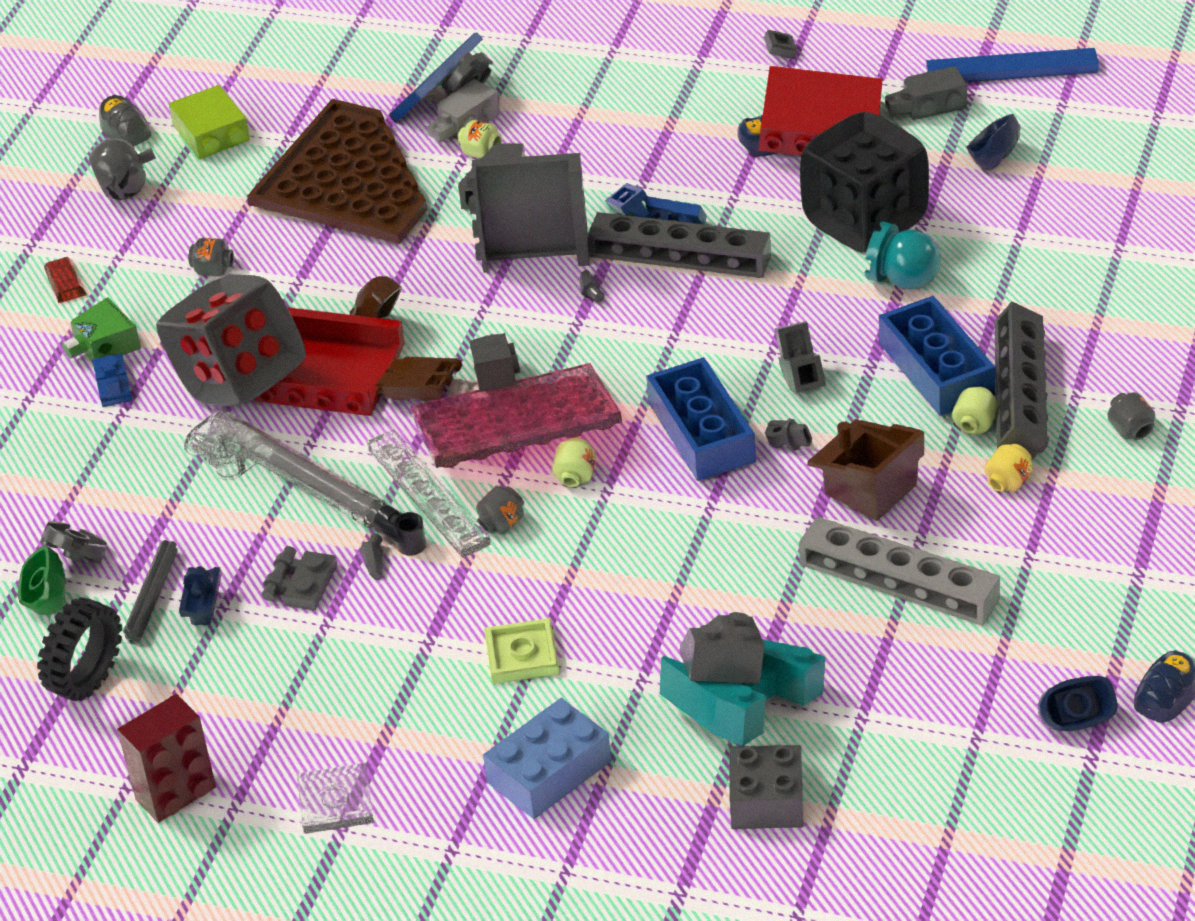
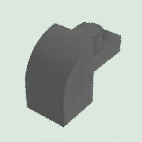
[775,321,826,393]

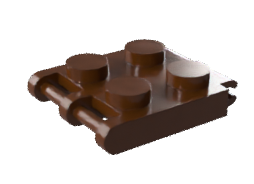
[375,357,463,401]

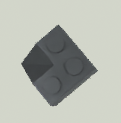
[679,612,765,684]

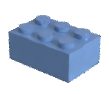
[483,698,612,819]

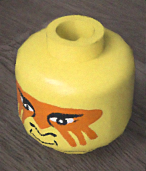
[984,444,1033,492]

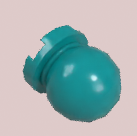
[865,221,941,289]

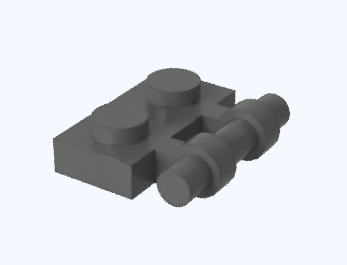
[262,546,338,611]

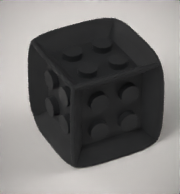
[800,112,929,253]

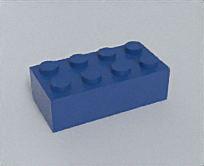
[878,295,996,416]
[646,357,756,481]

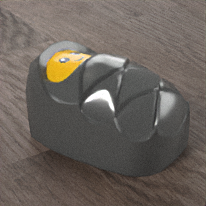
[99,95,151,146]

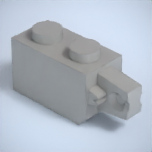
[427,79,500,142]

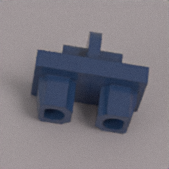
[179,566,222,625]

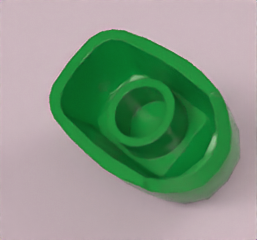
[18,545,66,616]

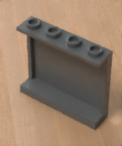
[466,153,590,273]

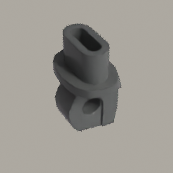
[764,418,812,450]

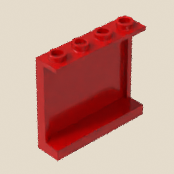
[758,66,883,155]
[254,307,405,416]

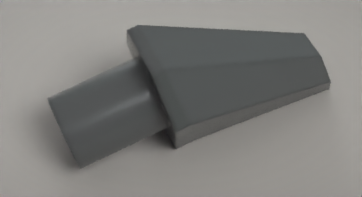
[580,270,605,303]
[360,533,383,580]

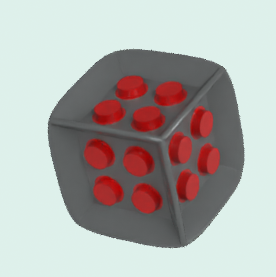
[156,274,306,406]

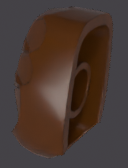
[349,276,402,318]

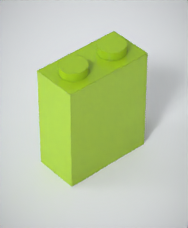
[168,85,250,159]

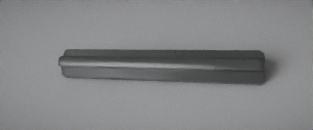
[123,540,178,641]

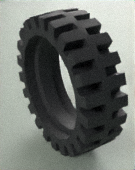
[37,597,122,701]

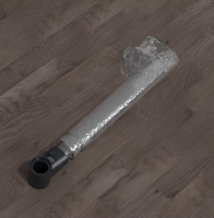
[184,409,426,556]

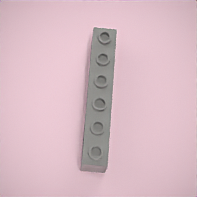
[799,516,1000,626]

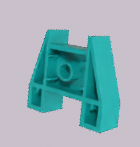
[659,639,826,746]

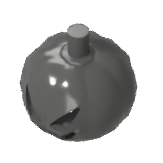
[89,138,156,200]

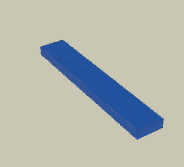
[926,48,1099,82]

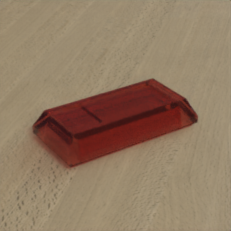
[44,256,87,303]

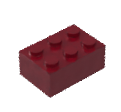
[117,693,216,823]

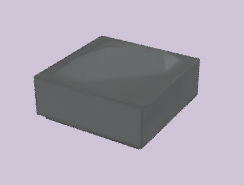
[764,30,798,59]

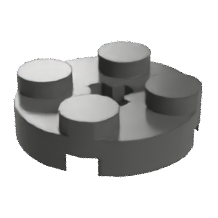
[441,52,493,96]
[40,521,108,563]

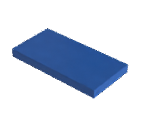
[389,32,483,123]

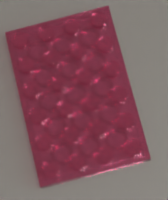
[410,363,622,468]

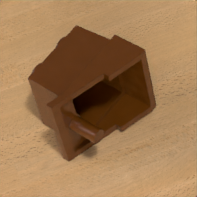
[807,419,925,521]

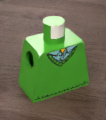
[62,297,141,362]

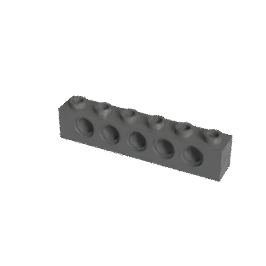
[588,212,771,278]
[995,301,1049,461]

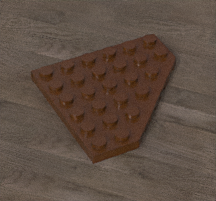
[247,98,427,244]

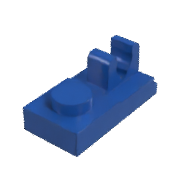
[604,183,650,218]
[644,196,707,225]
[92,353,132,407]

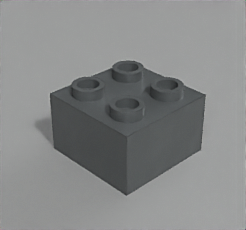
[729,745,803,829]

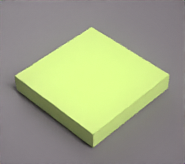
[484,618,560,684]

